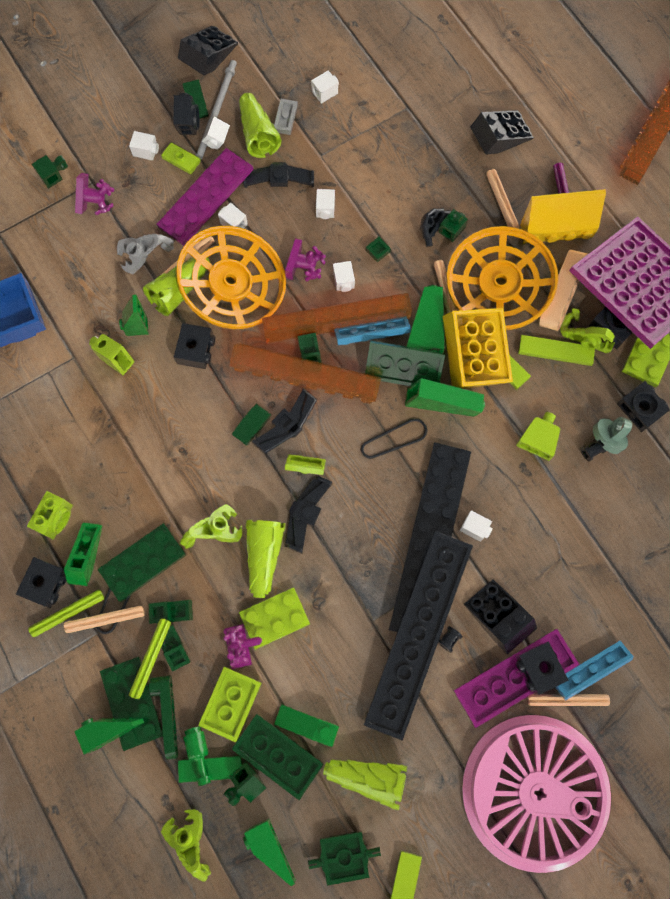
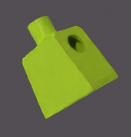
[89,334,135,375]
[516,412,560,461]

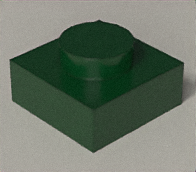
[365,236,391,262]

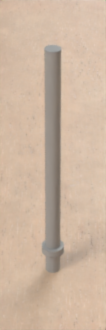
[196,60,237,159]

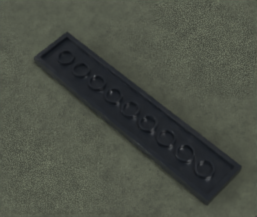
[389,442,471,633]
[364,531,473,741]

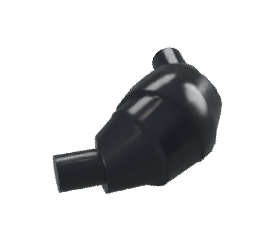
[420,208,451,247]

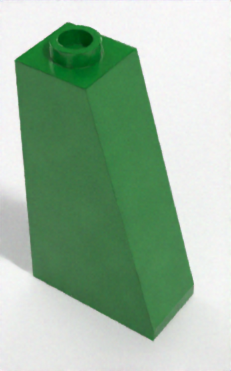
[407,285,444,353]
[405,378,485,417]

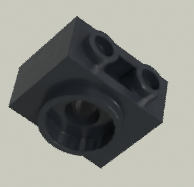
[173,93,200,135]
[589,306,633,349]
[173,323,216,369]
[617,381,670,433]
[16,557,67,608]
[515,641,569,695]

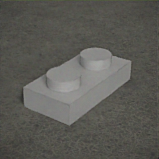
[274,99,298,135]

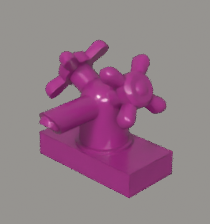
[75,173,114,215]
[285,238,326,282]
[223,624,262,669]

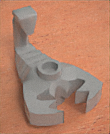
[117,234,174,274]

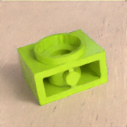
[27,491,73,540]

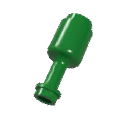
[183,727,211,786]

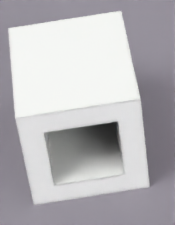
[311,71,339,104]
[202,117,230,150]
[129,131,159,160]
[316,189,335,219]
[218,203,248,229]
[333,261,355,292]
[460,511,493,542]

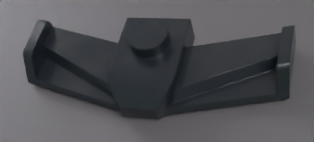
[243,162,314,188]
[252,388,317,454]
[284,476,333,554]

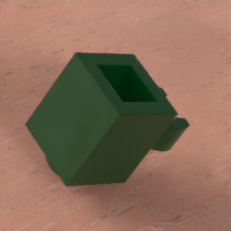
[31,155,68,189]
[439,209,468,243]
[224,762,266,806]

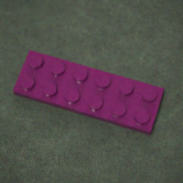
[156,148,253,246]
[453,629,580,728]

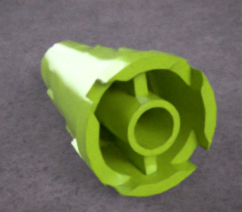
[239,93,282,158]
[143,257,210,316]
[246,520,286,598]
[323,759,407,810]

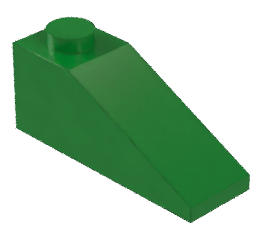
[119,295,149,336]
[64,522,102,586]
[274,704,339,747]
[74,718,144,755]
[243,818,296,886]

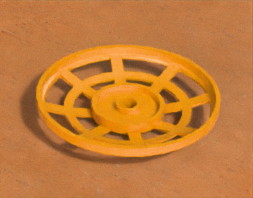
[176,226,286,329]
[446,226,558,330]

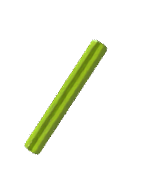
[28,590,104,637]
[129,619,171,699]

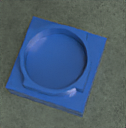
[0,273,46,347]

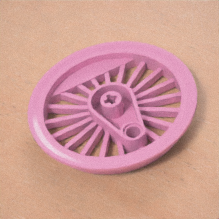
[462,715,611,873]

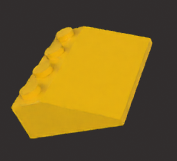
[520,189,606,244]
[443,308,513,389]

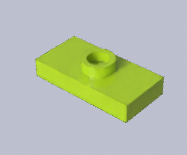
[161,143,201,175]
[285,454,326,475]

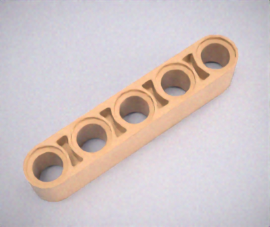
[539,249,588,331]

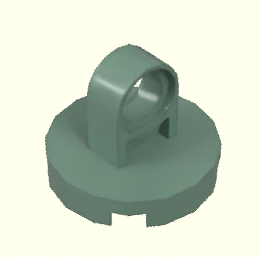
[593,417,632,454]

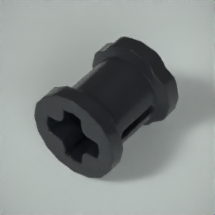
[580,439,606,462]
[438,626,463,653]

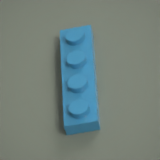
[334,316,411,345]
[555,640,634,701]

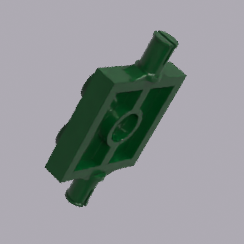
[308,831,381,886]

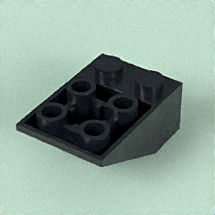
[178,26,238,76]
[470,110,534,155]
[464,579,537,655]

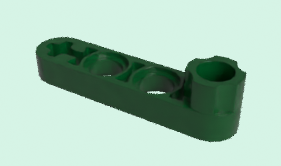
[149,675,178,760]

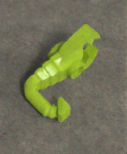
[560,308,615,353]
[180,504,243,549]
[161,809,211,882]

